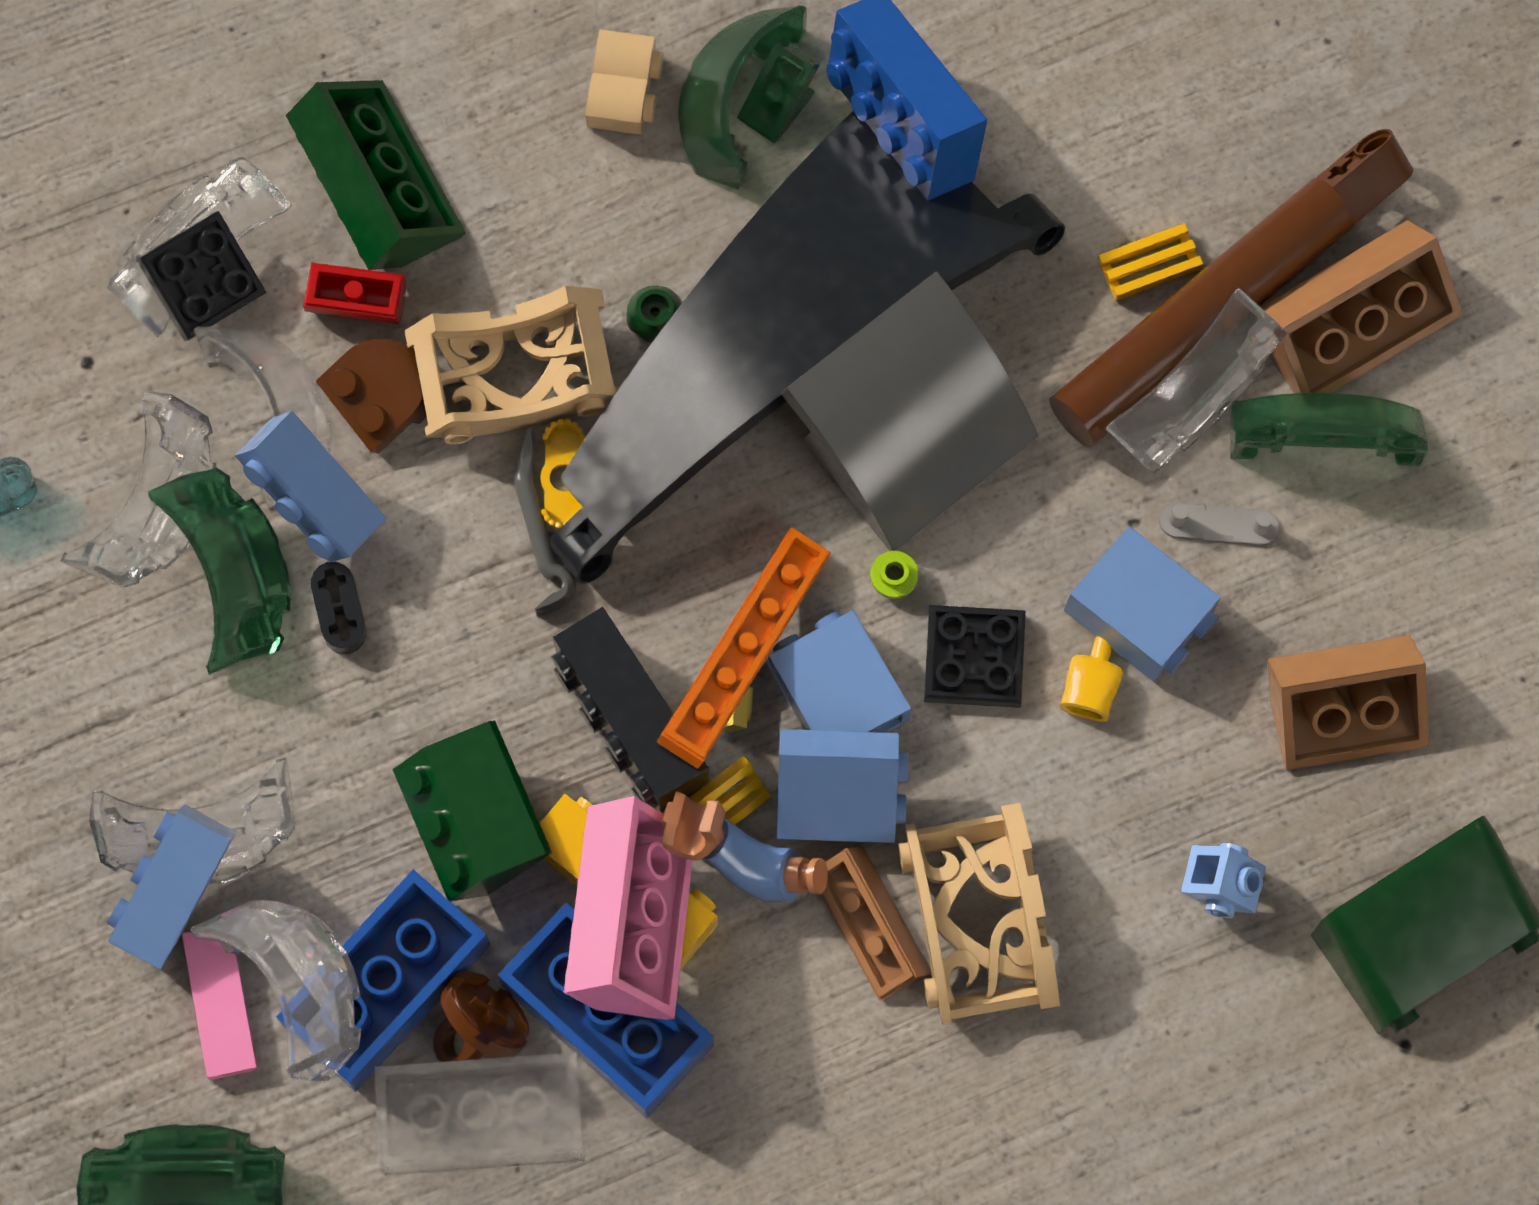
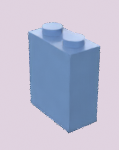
[1064,526,1221,682]
[768,610,911,733]
[777,729,908,843]

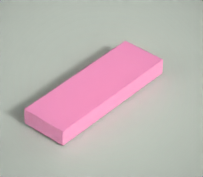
[181,923,258,1080]

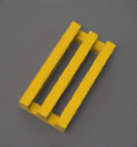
[1097,223,1203,302]
[689,756,772,825]

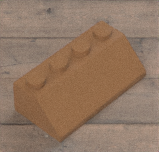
[1251,220,1463,408]

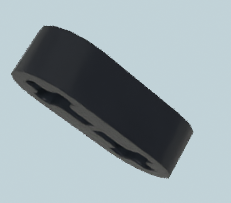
[311,561,367,654]

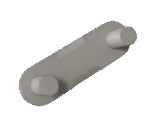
[1159,502,1279,545]

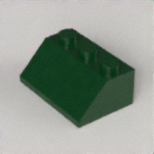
[392,720,552,902]

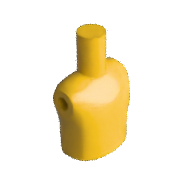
[1059,636,1123,722]

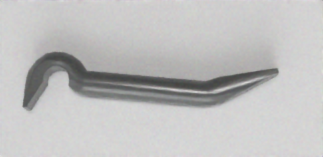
[514,426,576,616]

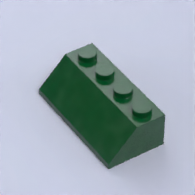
[285,80,466,270]

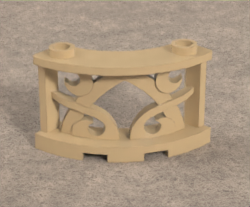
[405,285,619,444]
[898,803,1060,1025]

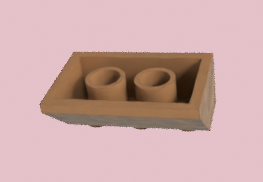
[1267,635,1429,771]

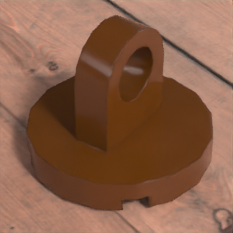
[433,971,529,1068]

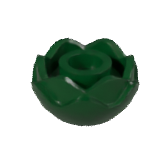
[626,285,683,343]

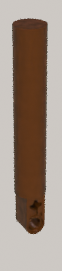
[1049,129,1413,447]

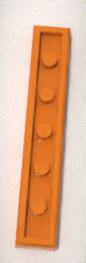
[656,527,831,769]

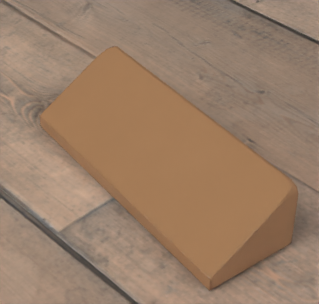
[822,846,931,1001]

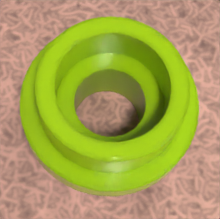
[870,551,918,599]

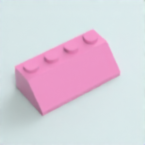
[564,796,693,1020]

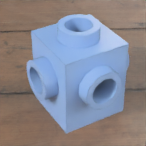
[1181,843,1266,918]

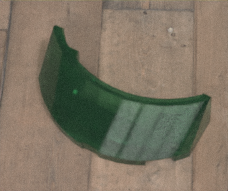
[678,5,807,190]
[1230,393,1428,466]
[148,468,291,675]
[76,1124,286,1205]

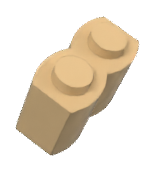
[585,29,663,135]

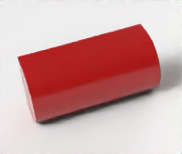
[303,262,406,325]

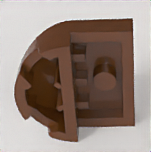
[316,339,426,454]

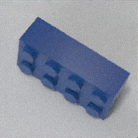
[826,0,988,201]
[276,869,490,1092]
[498,902,714,1119]

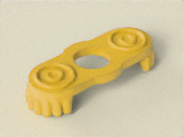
[540,419,585,531]

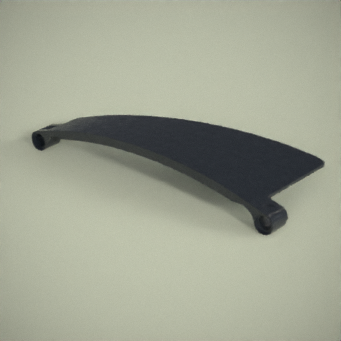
[550,111,1065,584]

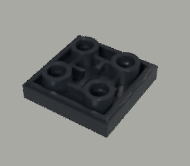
[136,211,267,341]
[924,605,1026,708]

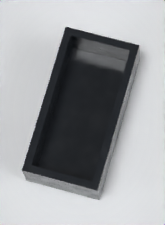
[551,607,710,814]

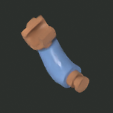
[661,791,828,902]

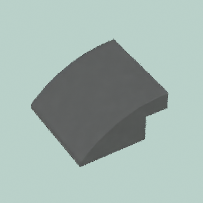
[781,271,1038,551]

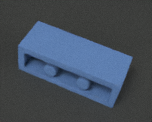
[235,411,387,562]
[107,804,236,970]

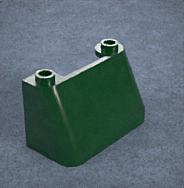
[1310,815,1539,1034]

